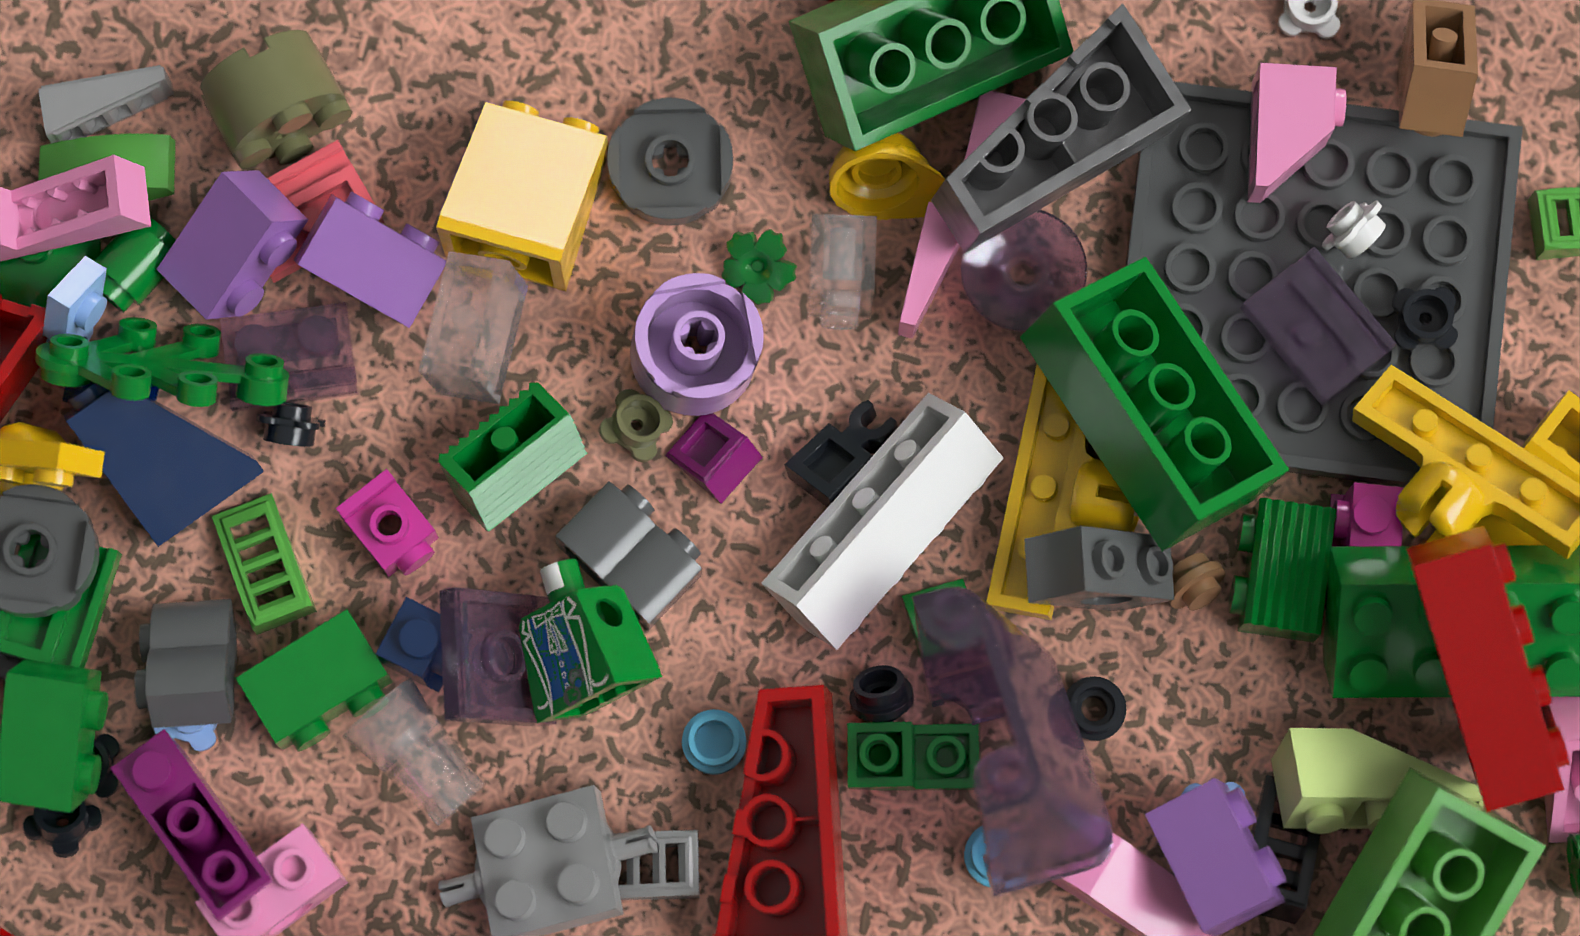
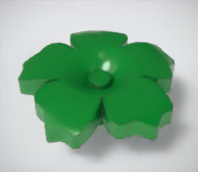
[721,229,797,305]

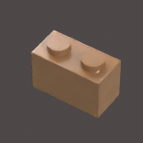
[1398,0,1478,137]

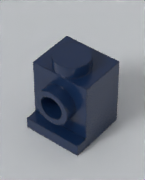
[376,597,469,693]

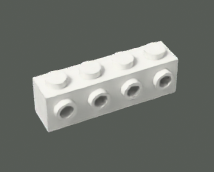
[761,393,1004,650]

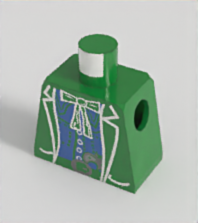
[519,559,662,723]

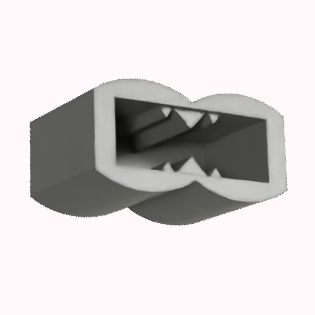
[555,481,702,631]
[135,599,237,728]

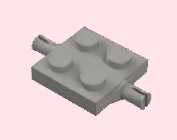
[438,785,658,936]

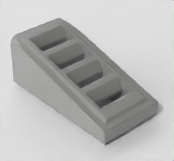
[38,65,174,144]
[614,830,700,900]

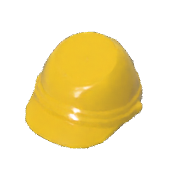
[829,132,945,220]

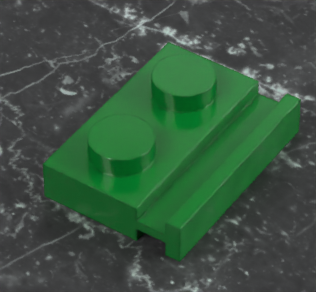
[0,534,122,668]

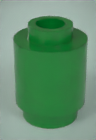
[94,218,176,313]

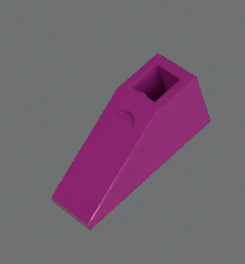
[111,729,273,921]

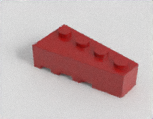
[1406,526,1570,812]
[713,684,848,936]

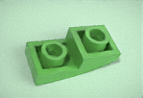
[38,134,176,201]

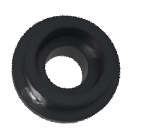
[849,665,914,722]
[1061,676,1126,742]

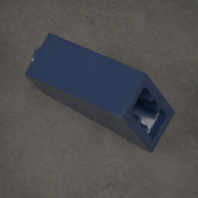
[64,382,264,547]

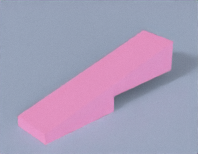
[897,91,1026,338]
[0,155,151,262]

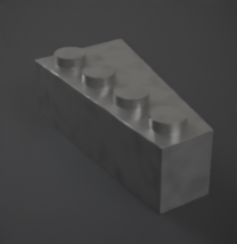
[931,3,1192,253]

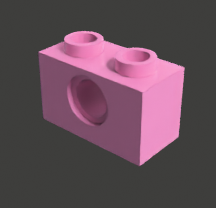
[194,824,348,936]

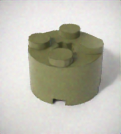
[200,30,353,169]

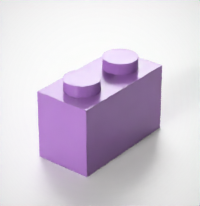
[156,170,309,320]
[294,191,447,328]
[1145,778,1286,936]

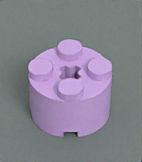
[630,273,763,416]

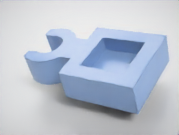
[43,256,107,343]

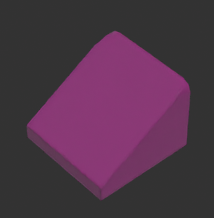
[665,413,763,504]

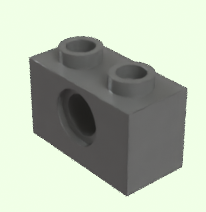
[1024,526,1174,611]

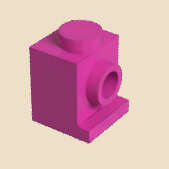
[336,469,439,578]
[1330,483,1404,547]

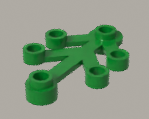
[35,317,289,407]

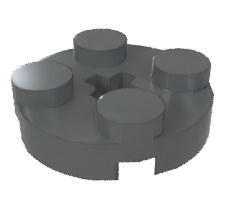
[607,98,733,226]
[0,484,99,618]

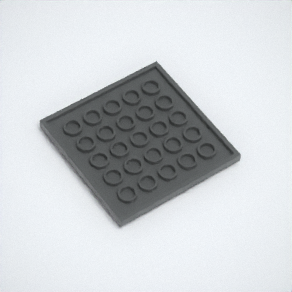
[1125,82,1523,487]

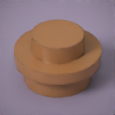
[1168,553,1225,611]

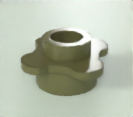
[599,389,673,462]

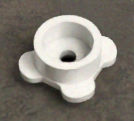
[1278,0,1340,39]
[1322,200,1386,260]

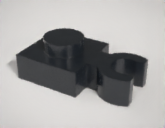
[784,400,898,508]

